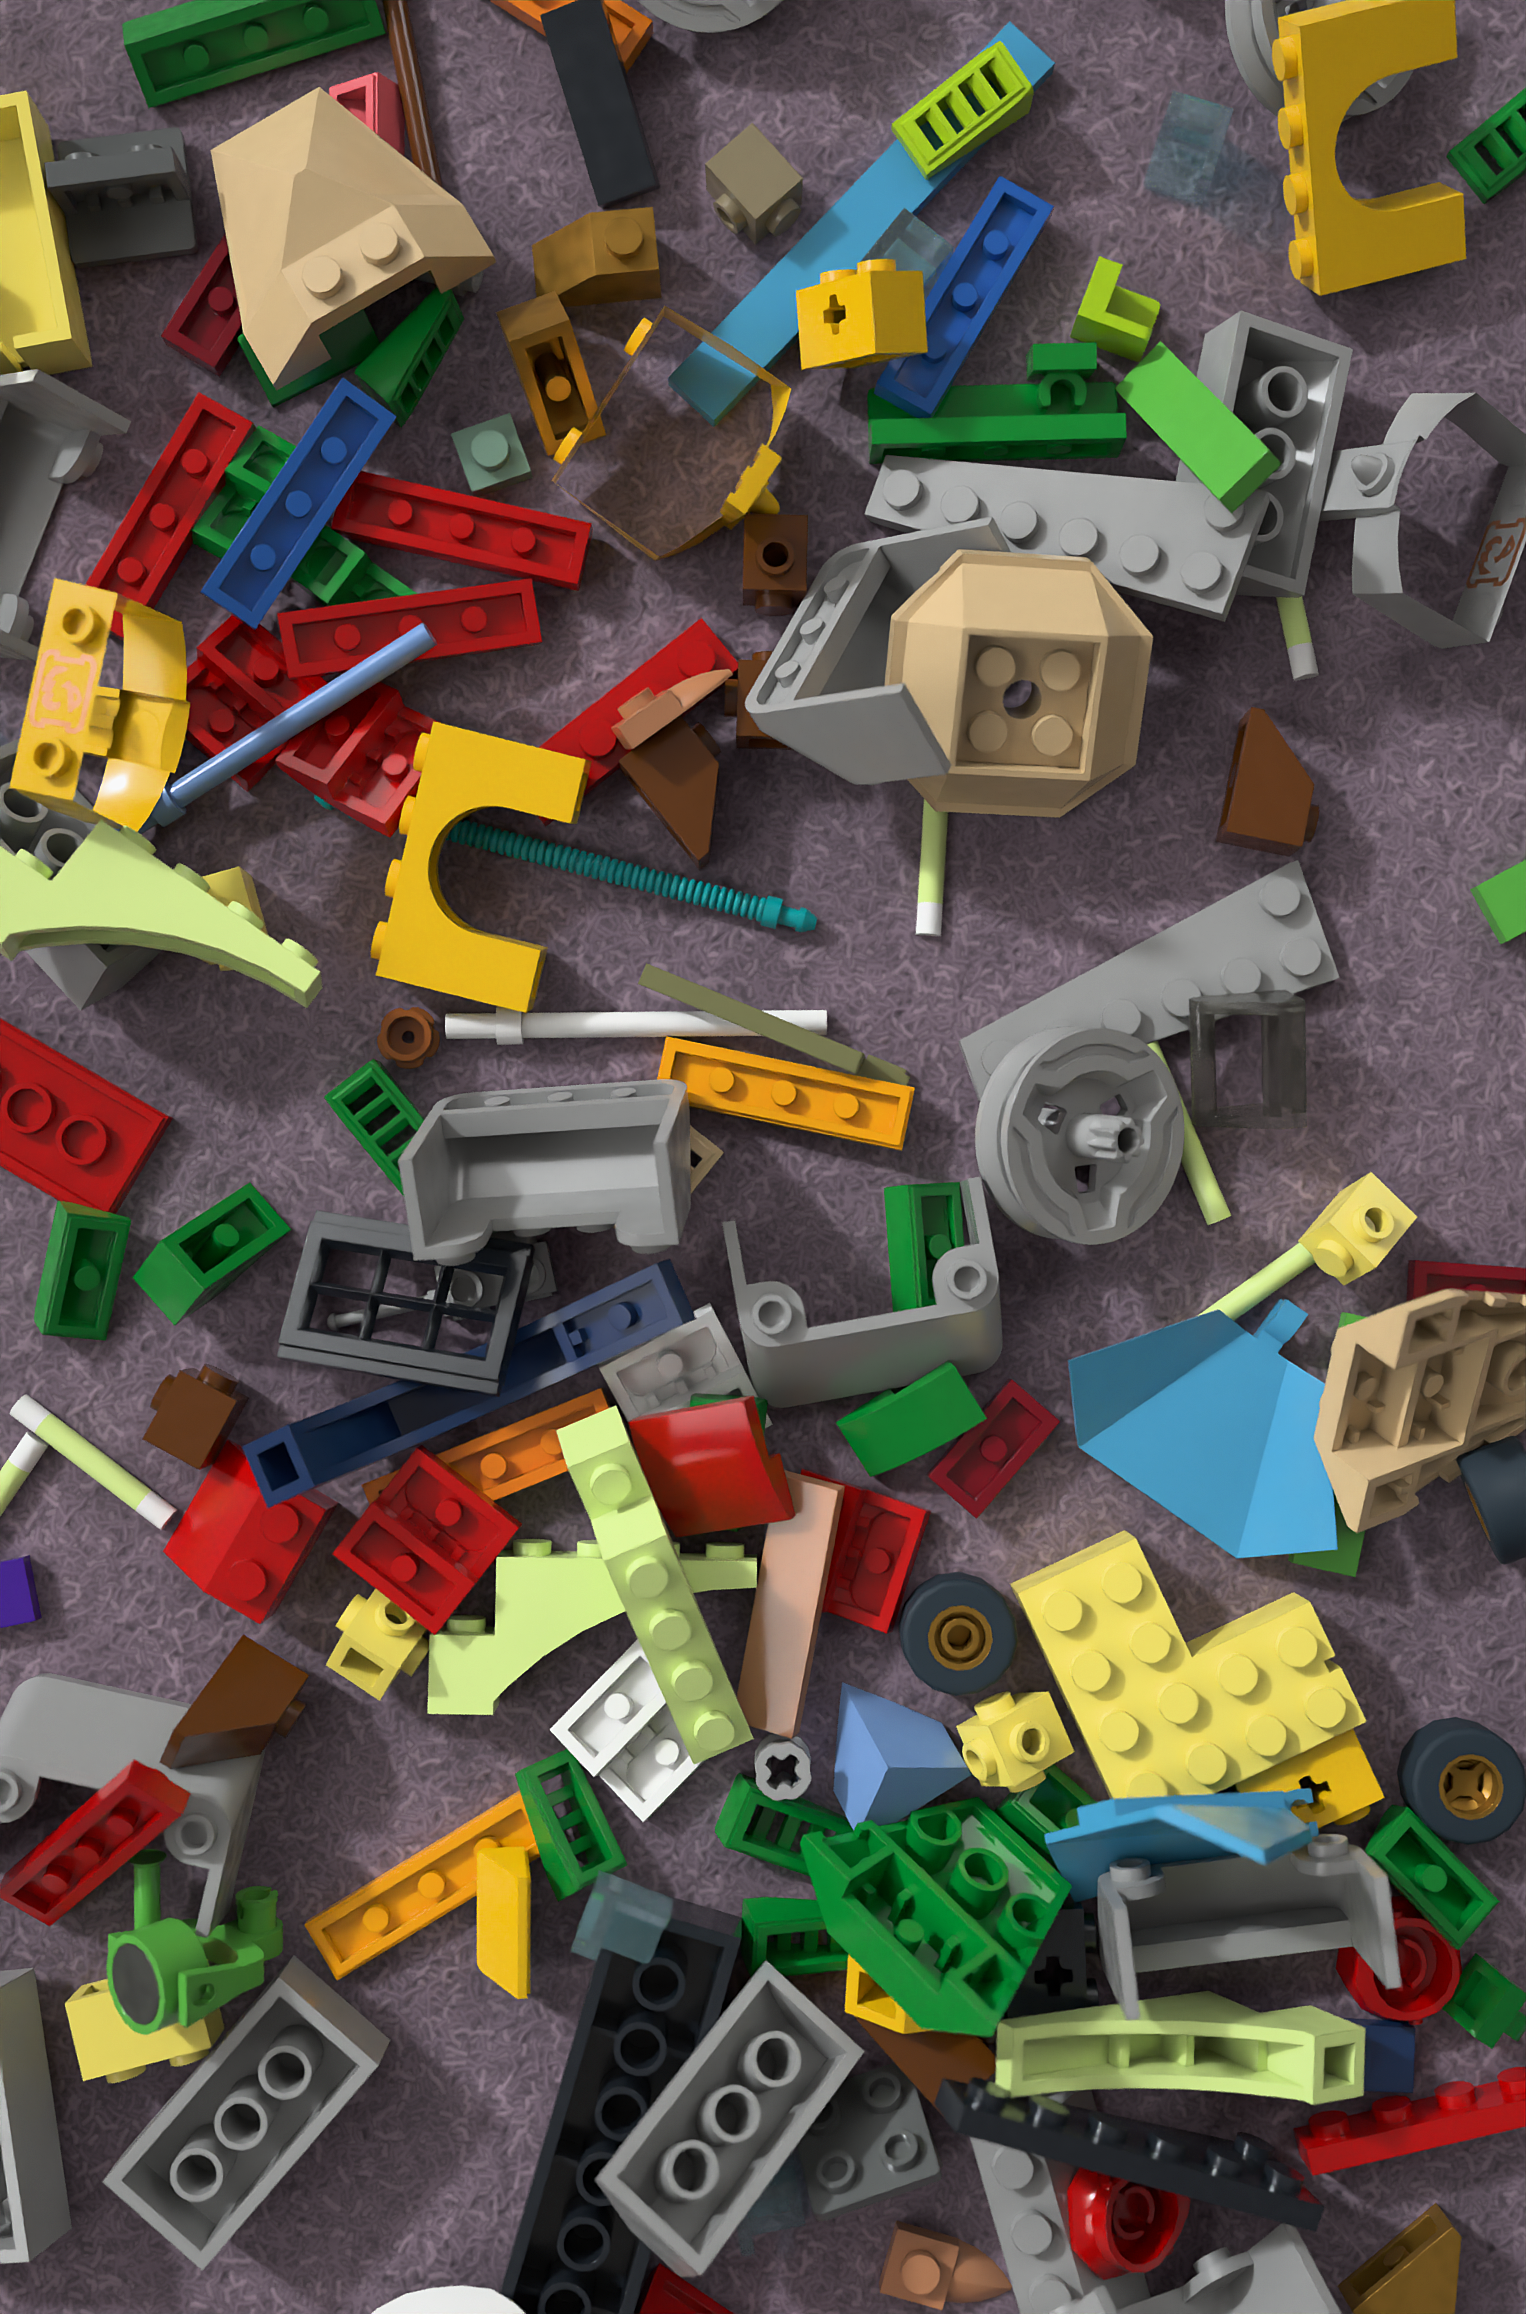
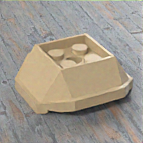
[884,549,1153,818]

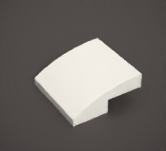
[598,1303,773,1428]
[550,1639,707,1822]

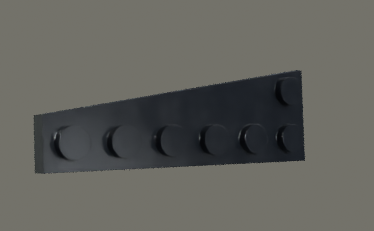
[934,2077,1325,2232]

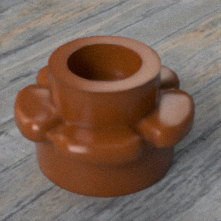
[377,1007,440,1069]

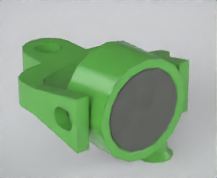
[106,1849,283,2035]

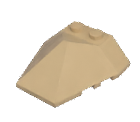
[211,87,496,390]
[1314,1289,1526,1533]

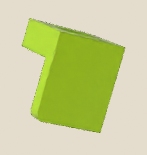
[1070,256,1160,362]

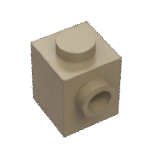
[705,123,803,245]

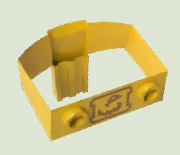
[552,306,791,561]
[10,578,190,832]

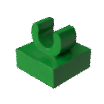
[1026,342,1097,410]
[1442,1953,1526,2049]

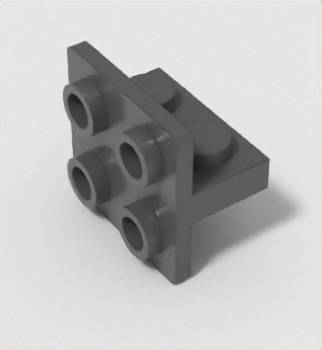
[45,127,198,268]
[797,2062,943,2222]

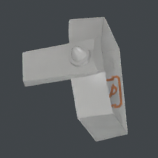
[1319,393,1526,649]

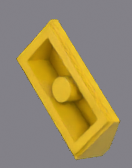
[477,1846,531,1999]

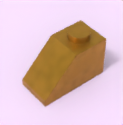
[532,207,662,307]
[496,291,606,456]
[1338,2203,1461,2314]

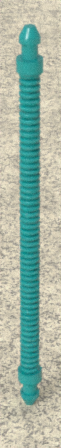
[314,795,817,933]

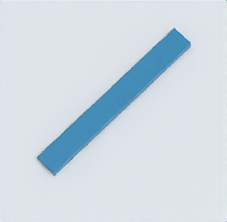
[668,21,1055,427]

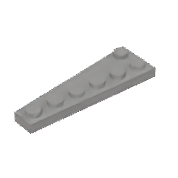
[864,455,1270,622]
[958,860,1340,1101]

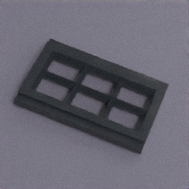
[277,1210,535,1397]

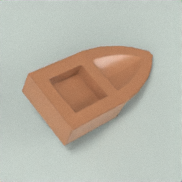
[611,669,733,749]
[879,2221,1012,2310]

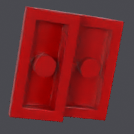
[185,615,328,792]
[275,682,443,838]
[628,1395,796,1537]
[332,1444,522,1635]
[800,1469,931,1634]

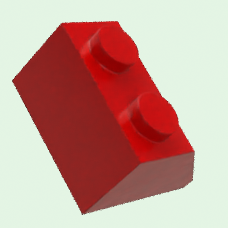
[163,1440,339,1624]

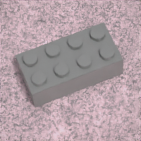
[103,1955,390,2271]

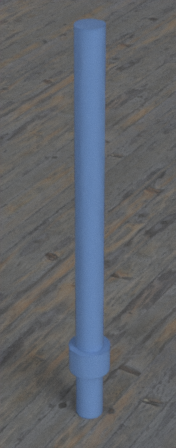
[114,623,437,834]

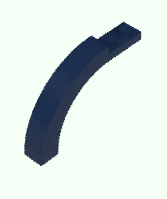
[242,1258,696,1508]

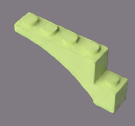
[0,820,322,1008]
[556,1406,754,1765]
[428,1539,757,1715]
[995,1991,1365,2105]

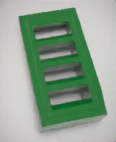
[1446,88,1526,204]
[354,287,464,428]
[324,1059,425,1196]
[515,1749,628,1902]
[715,1773,853,1876]
[740,1897,849,1978]

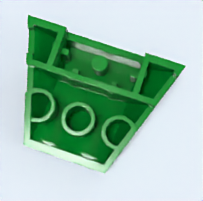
[800,1797,1072,2037]

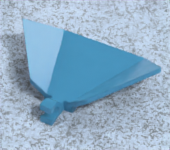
[1068,1299,1338,1559]
[1045,1788,1319,1902]

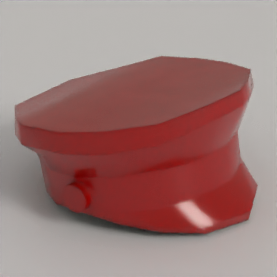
[1335,1896,1462,2025]
[1067,2167,1191,2280]

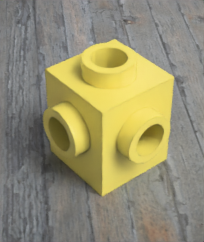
[326,1589,429,1701]
[956,1691,1074,1793]

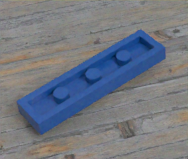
[874,176,1054,418]
[200,377,397,631]

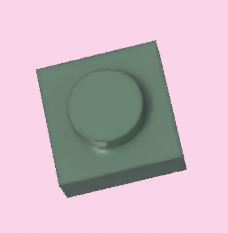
[451,413,533,497]

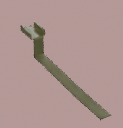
[638,963,910,1086]

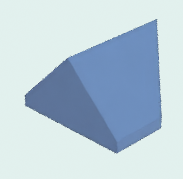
[833,1682,972,1831]

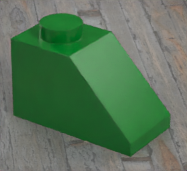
[132,1182,291,1326]

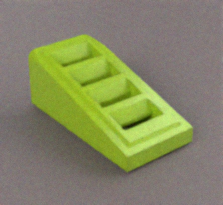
[891,41,1034,180]

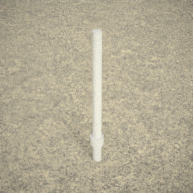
[445,1007,827,1045]

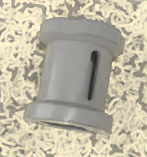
[754,1733,812,1801]

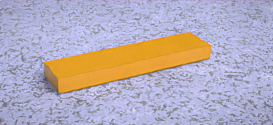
[657,1036,915,1151]
[304,1790,540,1981]

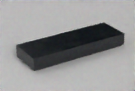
[540,0,661,209]

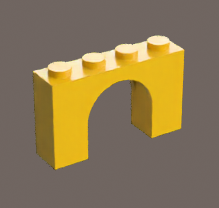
[1272,0,1466,296]
[371,721,592,1013]

